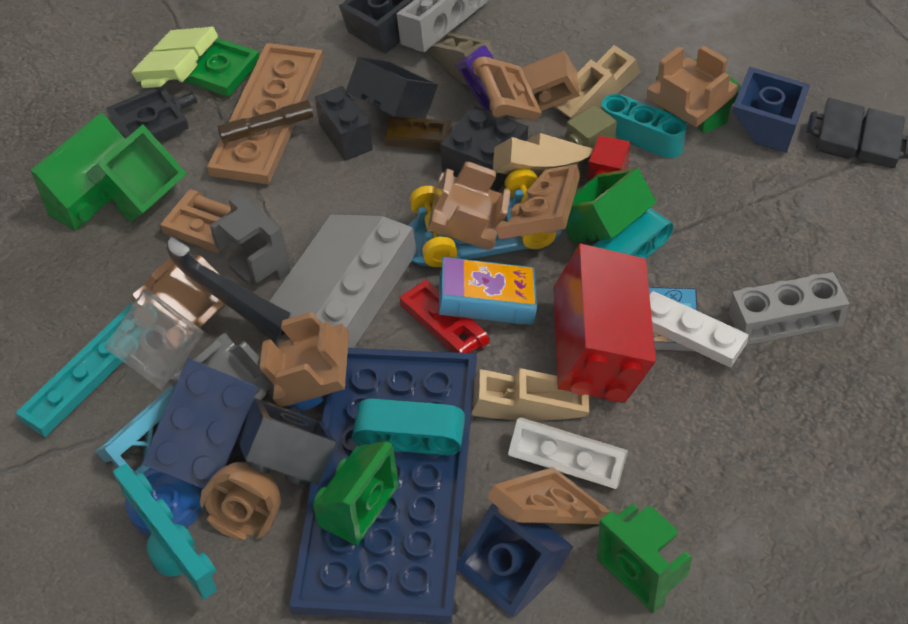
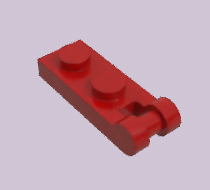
[399,279,490,353]

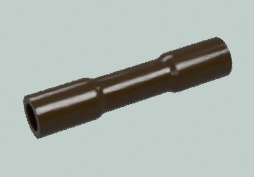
[217,100,313,144]

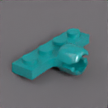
[112,463,217,600]

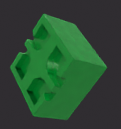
[86,125,187,223]
[565,168,657,243]

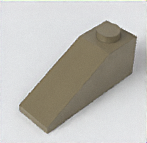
[426,33,495,85]

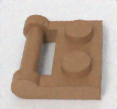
[472,57,542,121]
[160,189,231,253]

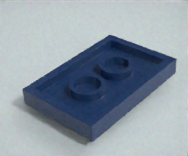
[142,358,258,489]

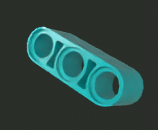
[601,94,687,158]
[593,208,674,259]
[352,399,466,455]

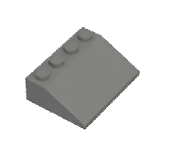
[269,214,417,348]

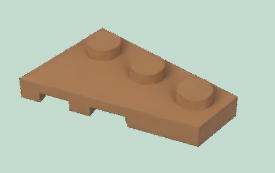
[496,164,580,239]
[487,467,610,524]

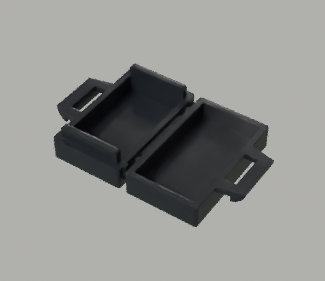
[806,98,908,168]

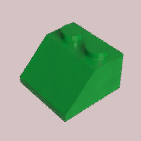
[313,441,399,546]

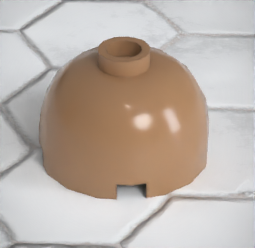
[200,462,281,540]

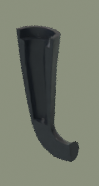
[167,236,291,343]

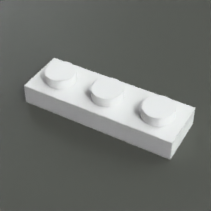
[649,291,749,368]
[508,417,628,489]

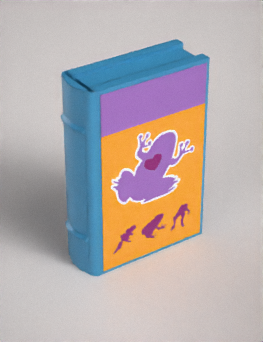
[439,257,537,325]

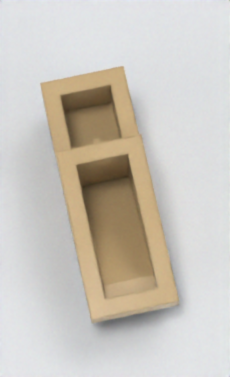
[553,45,640,120]
[493,133,593,176]
[472,368,589,421]

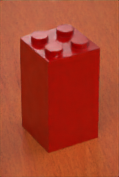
[553,244,656,403]

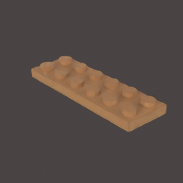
[207,43,324,185]

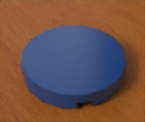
[125,469,202,536]

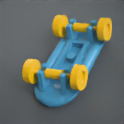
[408,168,563,267]

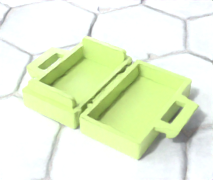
[132,27,218,88]

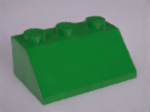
[30,113,125,231]

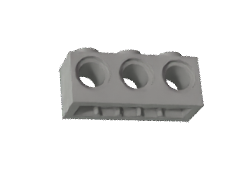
[728,272,849,345]

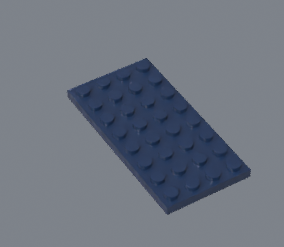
[290,348,477,624]

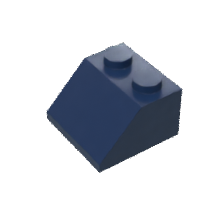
[732,66,810,153]
[457,503,574,617]

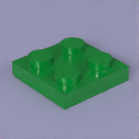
[183,38,260,97]

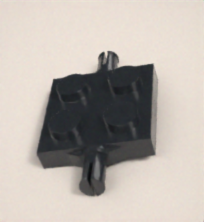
[106,86,197,141]

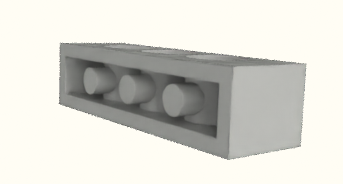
[397,0,489,52]

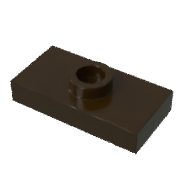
[384,116,451,150]

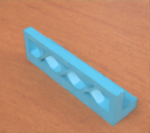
[95,386,174,475]

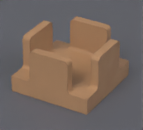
[646,45,738,127]
[427,162,511,251]
[130,255,225,348]
[260,312,349,407]

